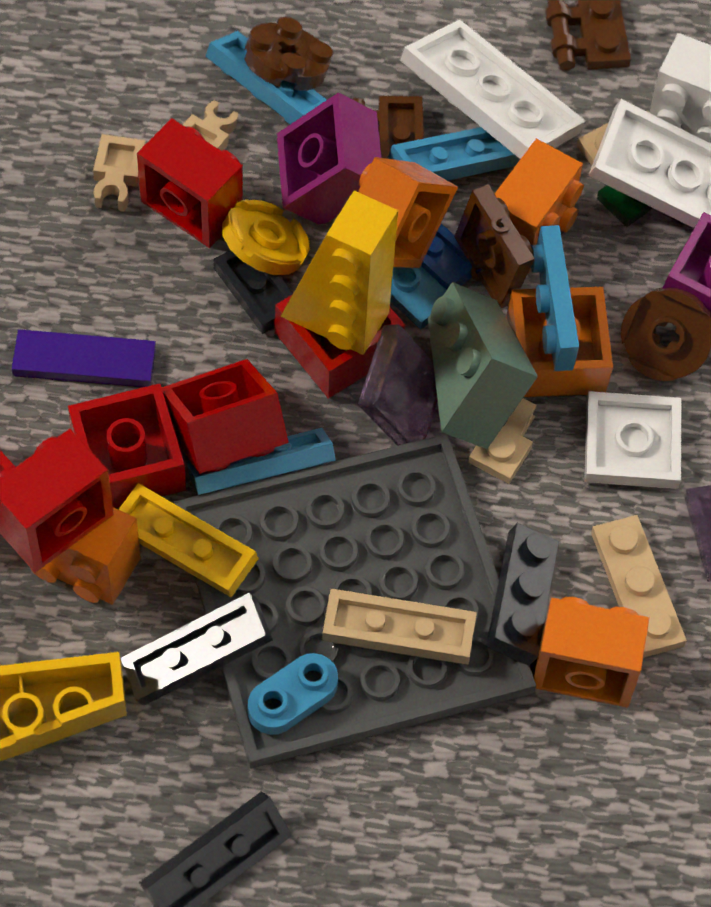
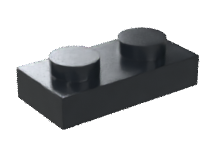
[213,250,293,334]

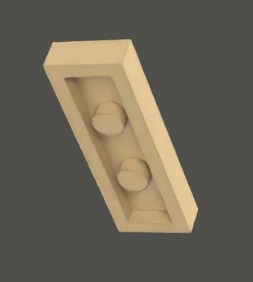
[591,515,687,658]
[322,589,477,665]

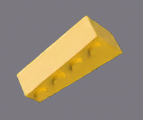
[281,190,398,355]
[0,652,127,762]

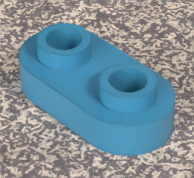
[248,653,338,735]

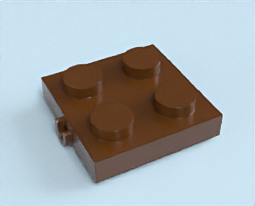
[454,184,535,309]

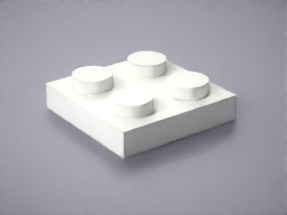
[585,391,681,489]

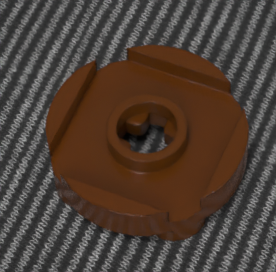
[244,17,333,91]
[621,287,711,381]

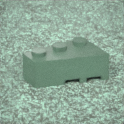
[428,282,538,449]

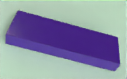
[11,329,156,387]

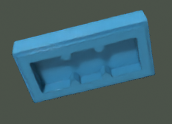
[390,266,447,329]

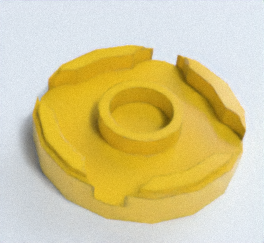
[222,200,310,275]

